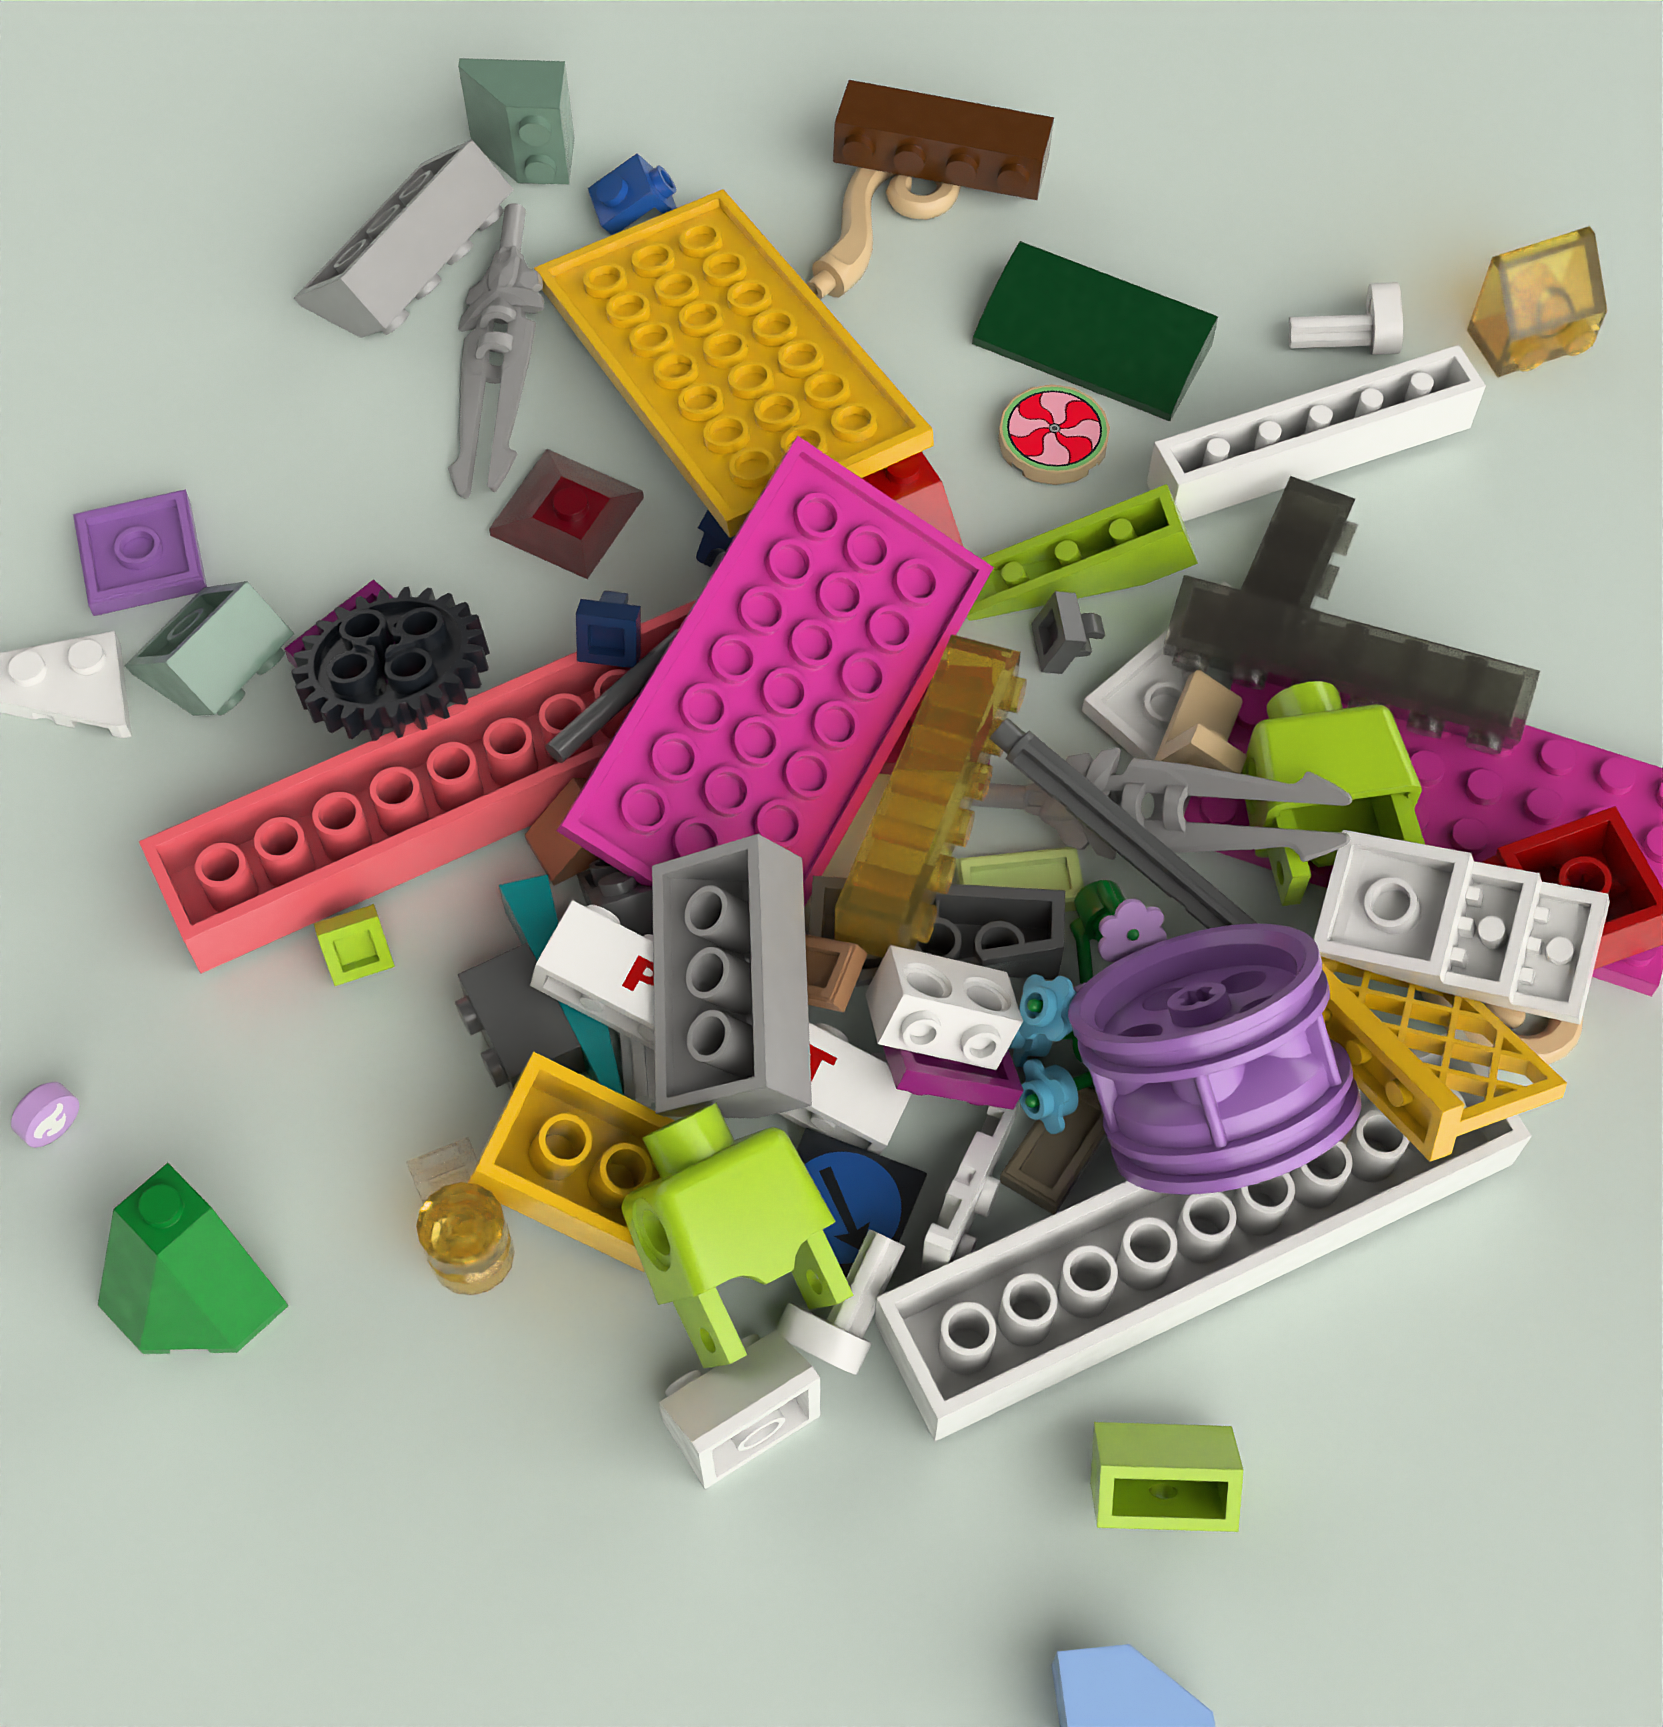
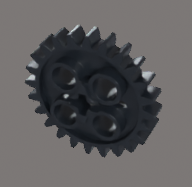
[291,586,490,741]

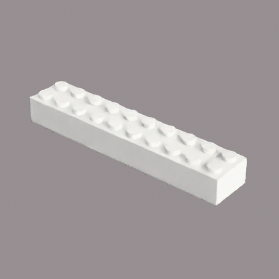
[875,1029,1532,1441]

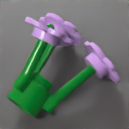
[1069,880,1167,993]

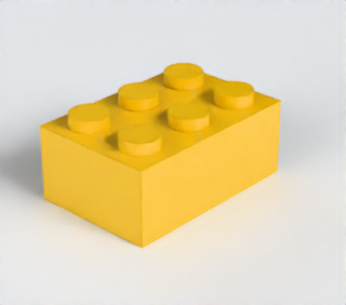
[465,1052,675,1272]

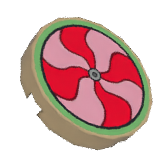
[998,384,1110,485]

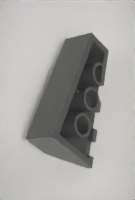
[809,876,1065,987]

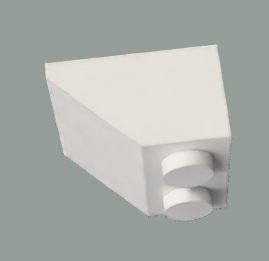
[659,1330,820,1489]

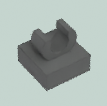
[1031,591,1105,674]

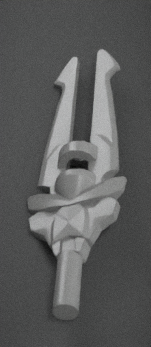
[448,203,544,499]
[967,748,1352,862]

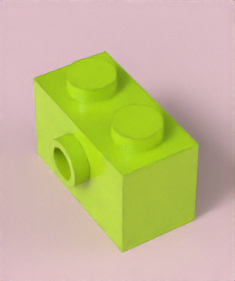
[1090,1422,1244,1532]

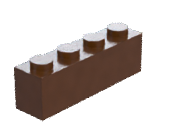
[833,80,1054,200]

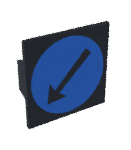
[796,1128,927,1278]

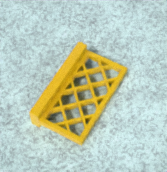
[1321,956,1567,1162]

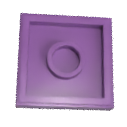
[73,489,207,616]

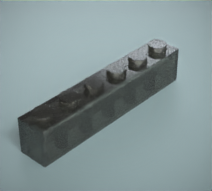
[1163,575,1541,754]

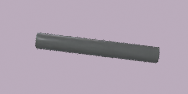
[545,629,678,763]

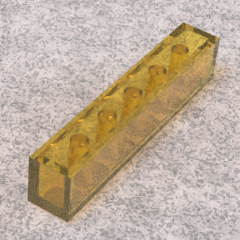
[835,634,1027,958]

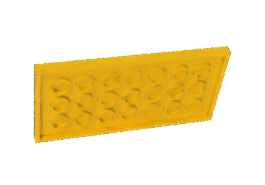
[534,189,934,538]

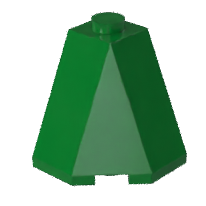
[98,1162,288,1354]

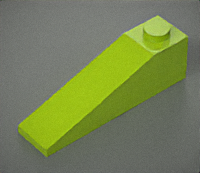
[967,484,1198,621]

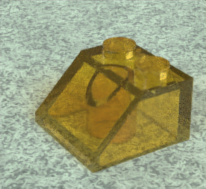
[1467,226,1608,377]

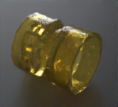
[416,1182,515,1295]

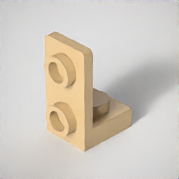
[1154,670,1247,798]

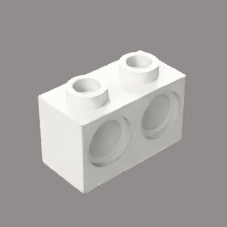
[865,945,1023,1070]

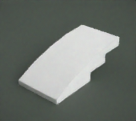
[1314,830,1610,1025]

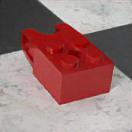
[1480,806,1663,969]

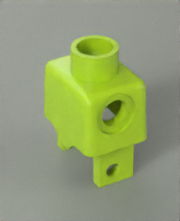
[1241,681,1425,906]
[621,1102,854,1368]

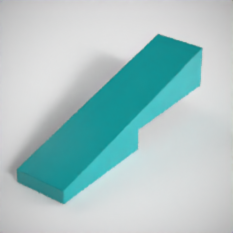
[499,874,623,1095]

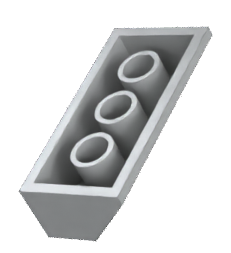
[294,139,514,338]
[652,834,812,1118]

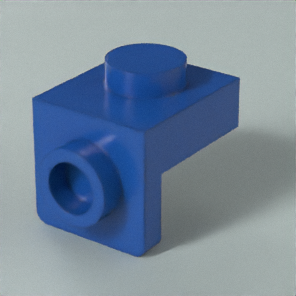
[588,153,677,235]

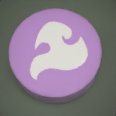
[11,1082,79,1148]

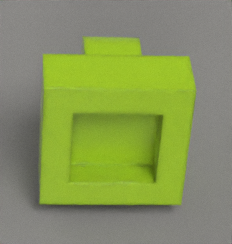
[313,904,395,986]

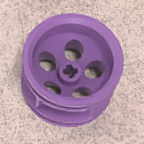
[1068,924,1361,1195]

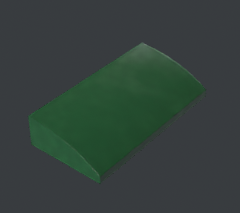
[972,241,1218,421]

